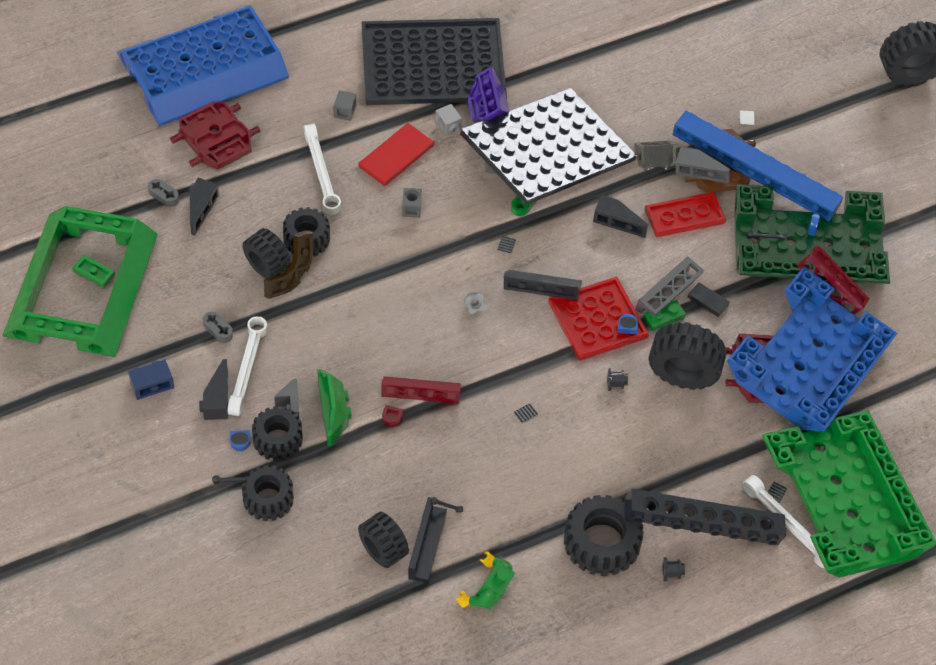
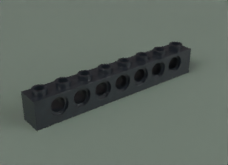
[625,488,786,546]

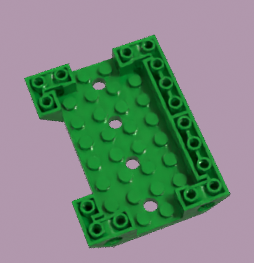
[762,410,936,578]

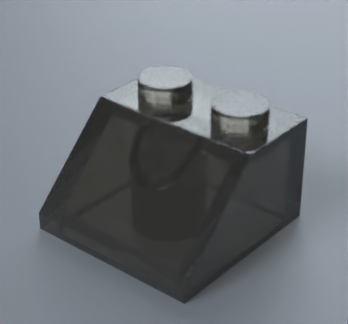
[634,140,677,171]

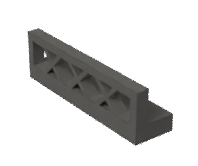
[635,256,704,317]

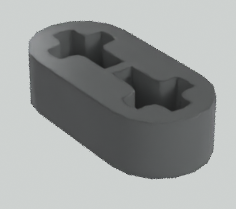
[148,179,179,207]
[203,312,233,343]

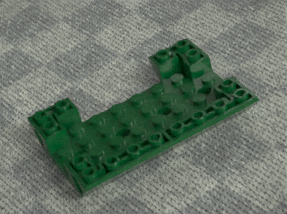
[734,184,890,284]

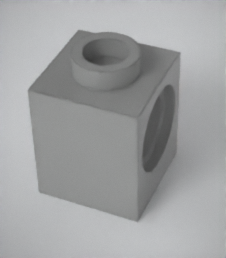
[435,104,462,136]

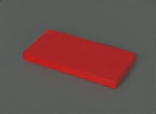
[358,123,434,186]
[645,192,726,238]

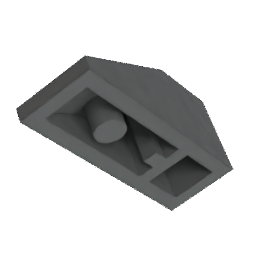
[675,147,730,183]

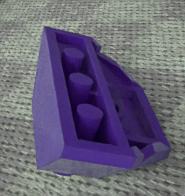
[468,67,510,123]

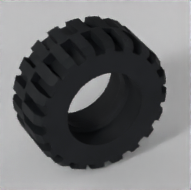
[879,21,936,86]
[648,322,727,390]
[564,495,644,576]

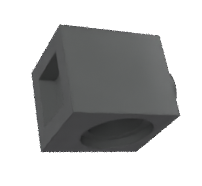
[333,90,357,121]
[402,188,422,218]

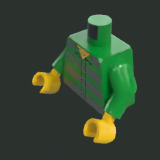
[455,551,515,610]

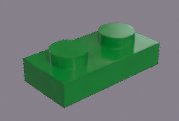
[72,255,115,288]
[643,300,686,331]

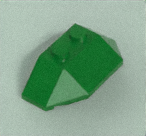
[317,369,352,446]

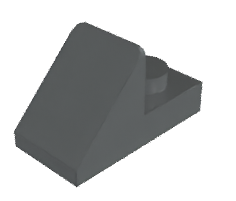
[274,379,299,416]

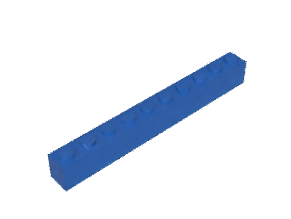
[672,110,843,221]

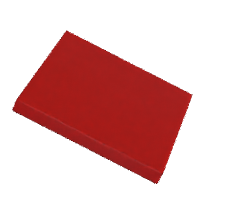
[548,277,649,361]

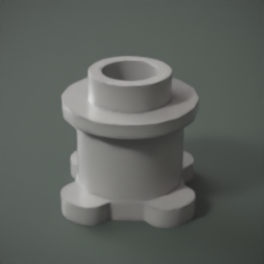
[464,292,486,314]

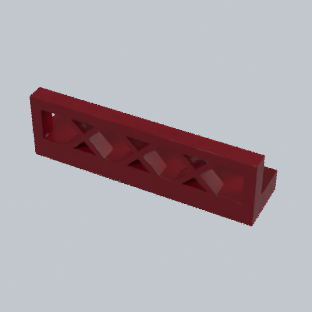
[797,245,870,315]
[381,376,461,404]

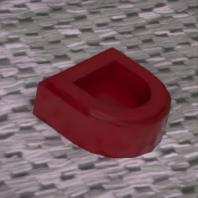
[382,405,404,427]

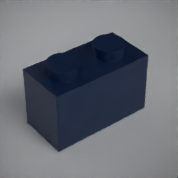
[128,359,174,400]

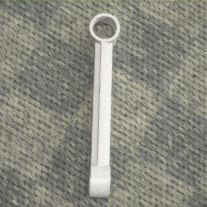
[303,124,341,215]
[228,317,267,416]
[742,475,824,568]

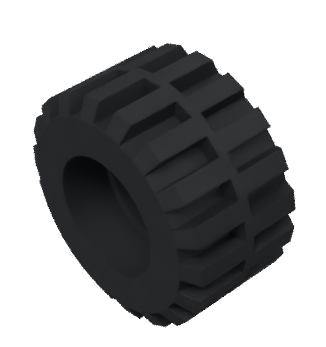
[283,207,330,256]
[242,228,291,278]
[252,406,303,461]
[242,465,294,521]
[358,511,409,568]

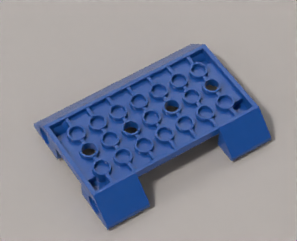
[117,5,289,126]
[727,267,898,431]

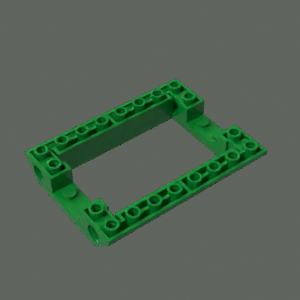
[3,206,158,357]

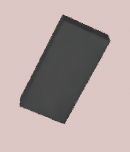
[687,282,730,317]

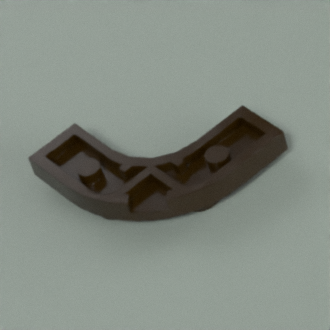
[264,230,313,299]

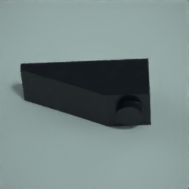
[189,177,219,236]
[593,195,649,238]
[199,359,228,420]

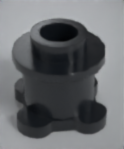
[607,368,628,391]
[662,557,685,582]

